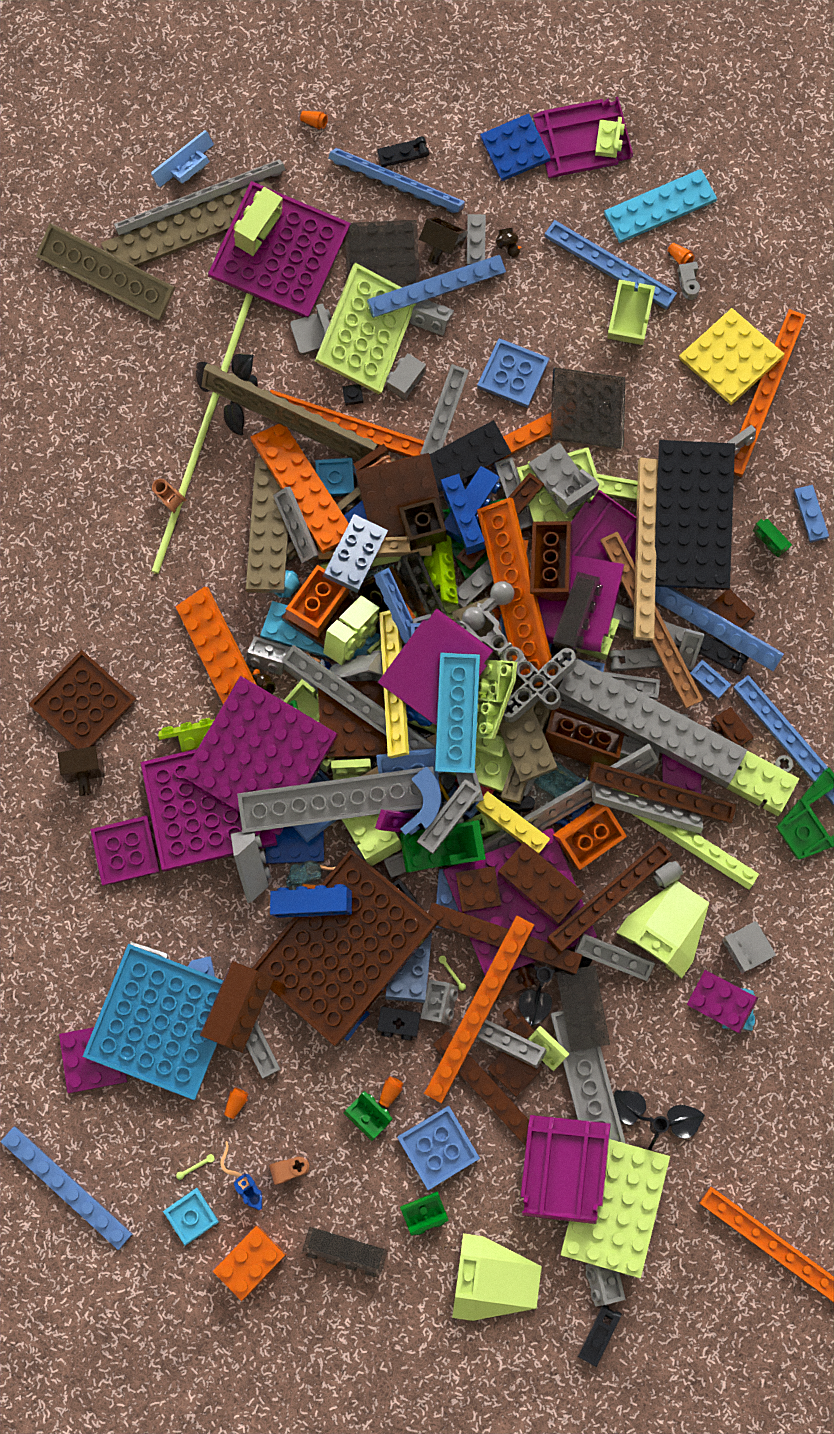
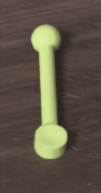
[439,956,466,991]
[176,1154,215,1180]

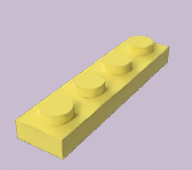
[475,791,550,854]

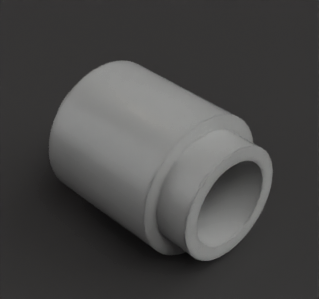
[653,861,684,888]

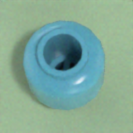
[275,570,300,598]

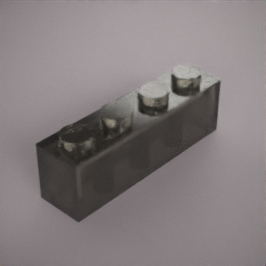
[396,551,447,617]
[553,572,603,654]
[302,1226,388,1277]

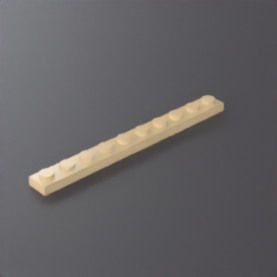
[633,457,658,641]

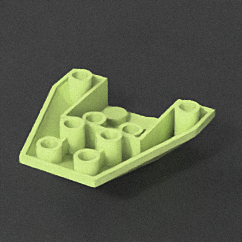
[476,660,517,739]
[616,881,709,979]
[452,1234,542,1321]

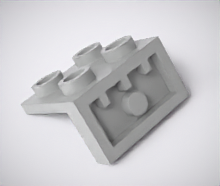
[722,921,776,974]

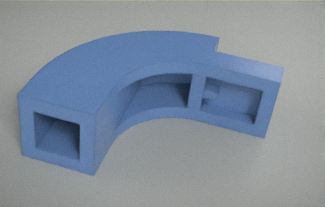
[400,766,441,835]

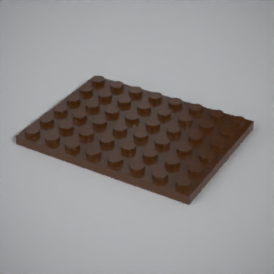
[251,849,439,1047]

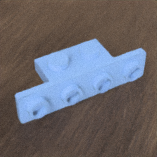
[151,131,214,187]

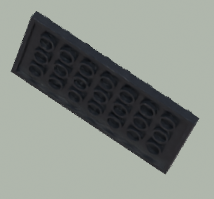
[655,440,735,590]

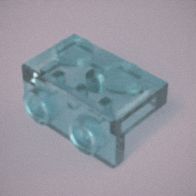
[534,760,582,798]

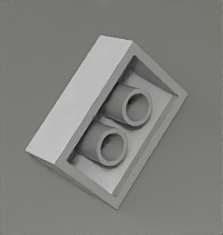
[329,651,383,681]
[231,831,271,903]

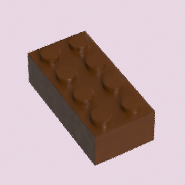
[498,842,585,927]

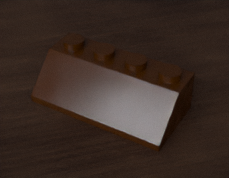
[530,521,573,601]
[544,707,625,766]
[200,961,274,1053]

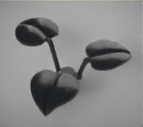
[196,354,258,435]
[516,950,592,1026]
[613,1090,705,1151]

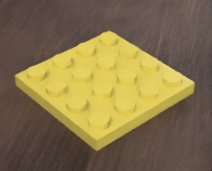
[679,308,784,405]

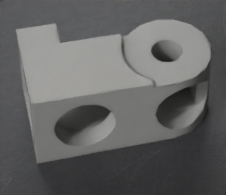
[677,262,700,300]

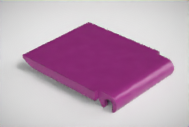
[533,97,633,178]
[571,490,637,563]
[538,555,624,653]
[378,608,493,726]
[521,1115,611,1224]

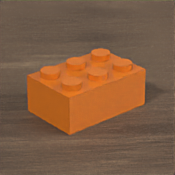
[286,565,349,637]
[553,804,627,870]
[213,1225,287,1301]

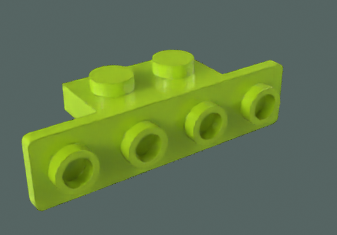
[424,535,458,605]
[158,718,215,752]

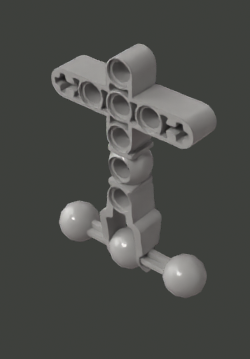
[457,581,577,723]

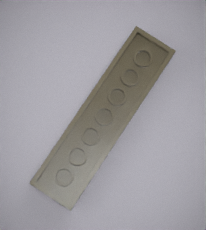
[36,223,176,321]
[246,458,288,593]

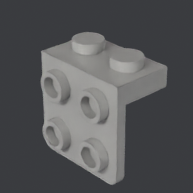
[290,303,331,354]

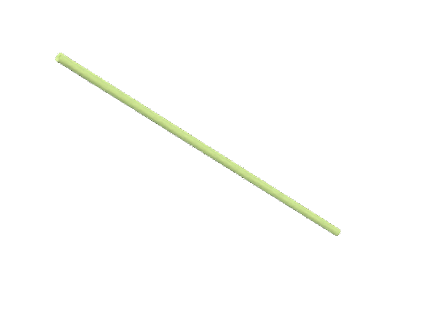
[151,293,253,574]

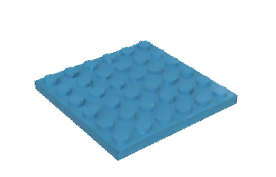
[82,944,223,1100]

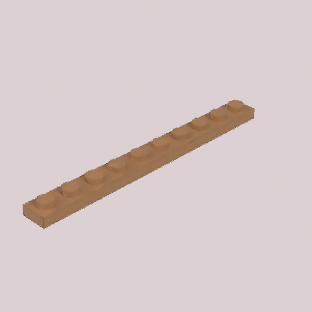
[600,531,703,709]

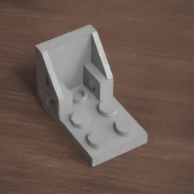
[528,442,599,514]

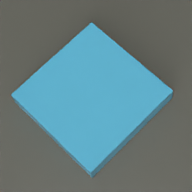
[163,1188,219,1246]

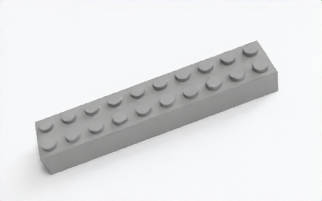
[558,658,748,788]

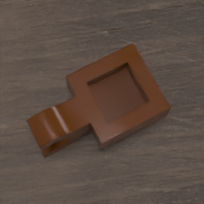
[503,1008,535,1039]

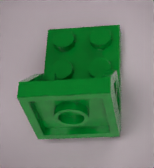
[399,820,486,873]

